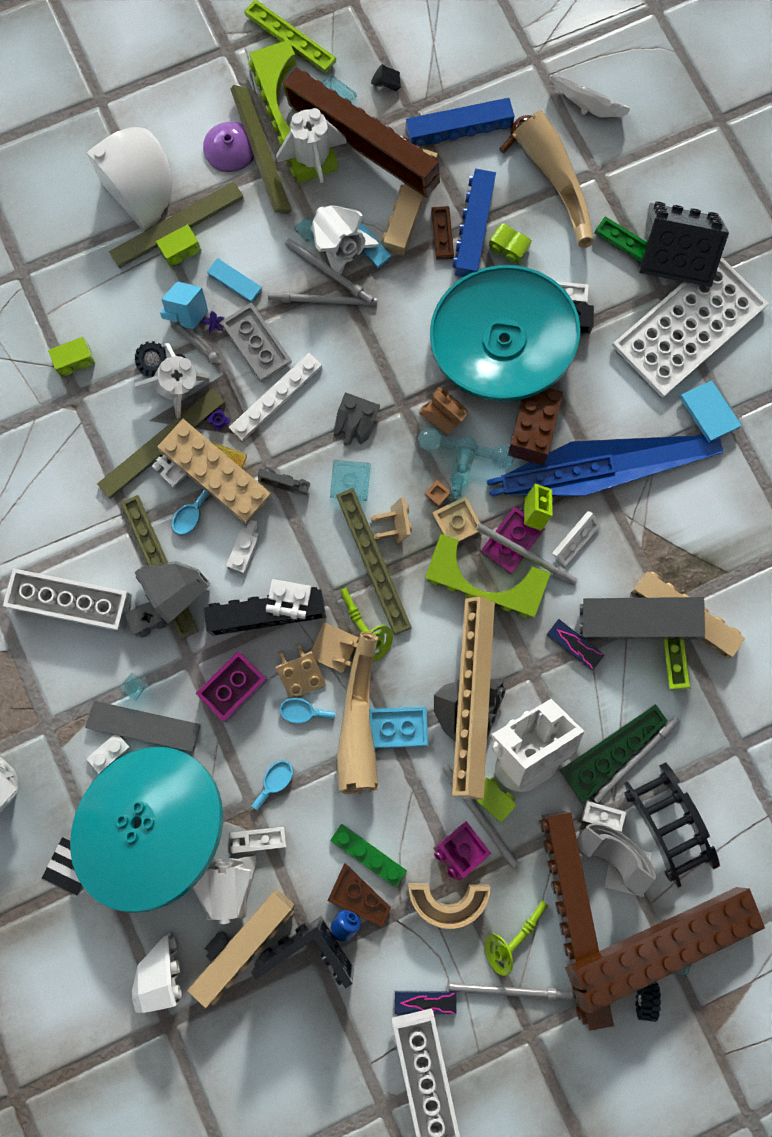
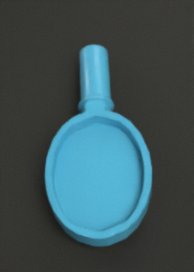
[172,489,209,535]
[279,698,335,723]
[251,760,293,810]

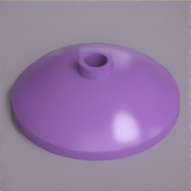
[203,122,254,172]

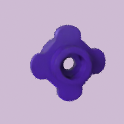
[207,409,230,431]

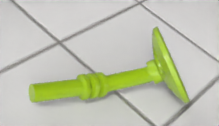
[340,588,393,661]
[485,900,548,976]

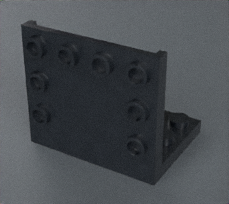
[639,201,729,287]
[251,916,354,989]

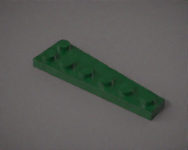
[559,704,668,803]

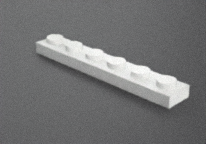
[229,353,322,442]

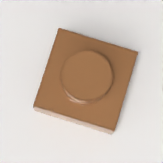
[424,480,451,507]

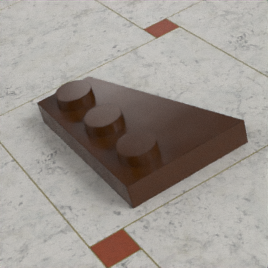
[327,863,391,927]

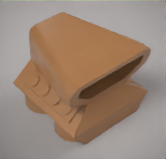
[418,386,468,436]

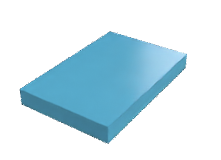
[679,380,742,443]
[369,707,428,749]

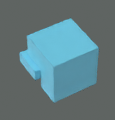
[160,282,208,329]

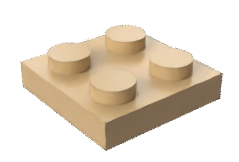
[432,496,480,543]

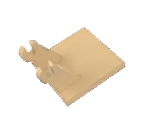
[371,497,412,544]
[310,622,359,673]
[276,643,326,699]

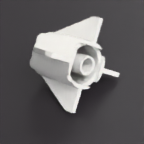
[276,108,346,183]
[311,205,379,274]
[134,343,210,418]
[193,854,256,924]

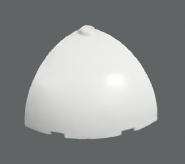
[87,127,173,231]

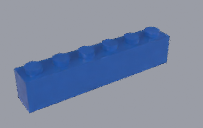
[405,98,515,147]
[452,168,496,277]

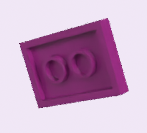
[480,506,545,574]

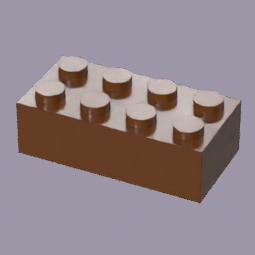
[507,388,563,466]

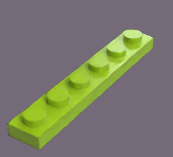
[244,0,336,74]

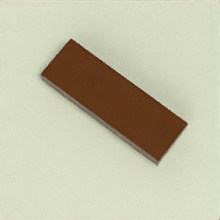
[431,206,454,260]

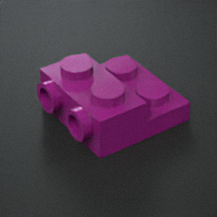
[433,821,491,881]

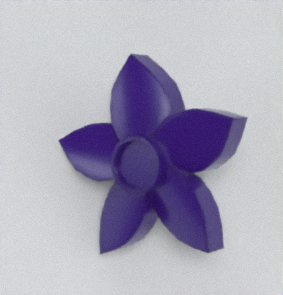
[203,310,225,333]

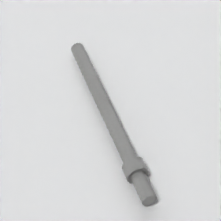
[285,238,374,304]
[268,292,377,306]
[476,523,578,585]
[592,716,680,804]
[442,764,518,868]
[449,983,572,1001]

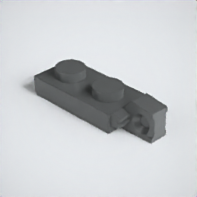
[257,468,310,495]

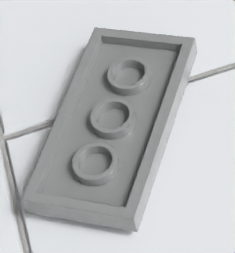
[221,303,292,382]

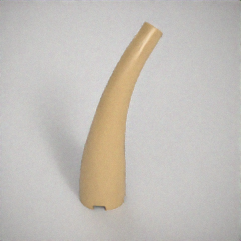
[512,109,594,248]
[337,632,378,794]

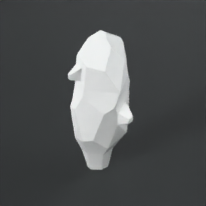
[551,75,631,117]

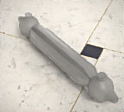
[170,321,221,365]

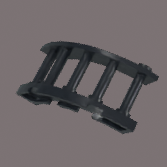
[624,762,720,888]

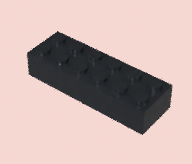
[204,587,327,636]

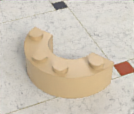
[408,883,491,929]

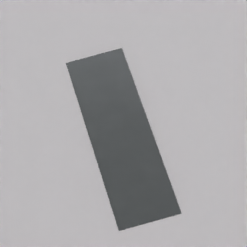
[85,701,200,752]

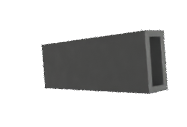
[580,597,705,639]

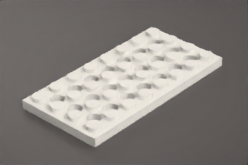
[612,257,769,398]

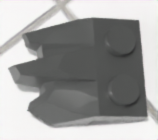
[334,392,380,445]

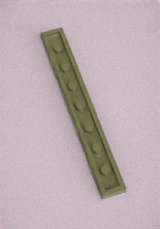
[230,85,292,214]
[109,181,244,268]
[97,388,225,499]
[336,488,412,636]
[121,495,199,640]

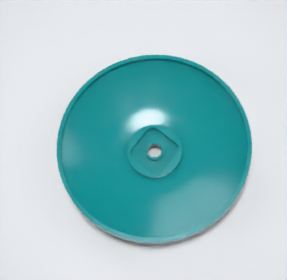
[430,265,580,401]
[70,747,223,913]

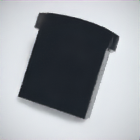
[371,64,401,91]

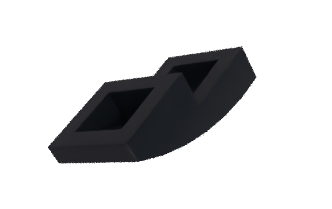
[204,931,228,962]

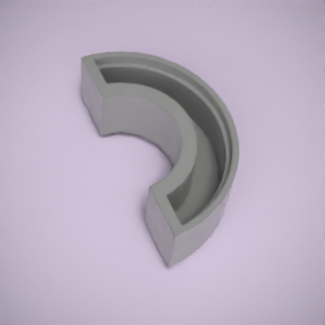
[577,823,656,897]

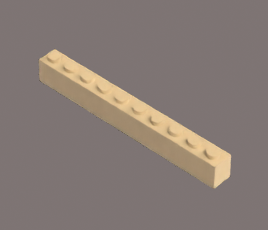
[452,596,495,799]

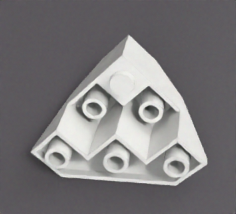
[132,932,182,1013]

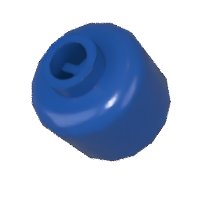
[330,910,361,942]

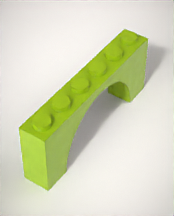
[425,534,551,619]

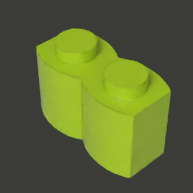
[489,223,532,264]

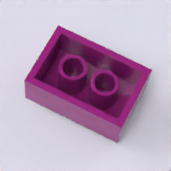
[196,651,268,723]

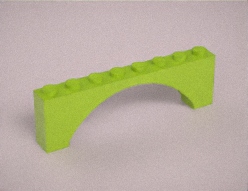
[248,40,338,183]

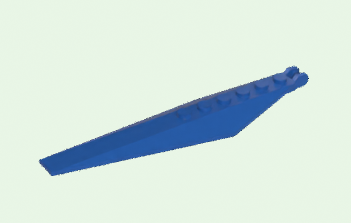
[487,435,724,497]

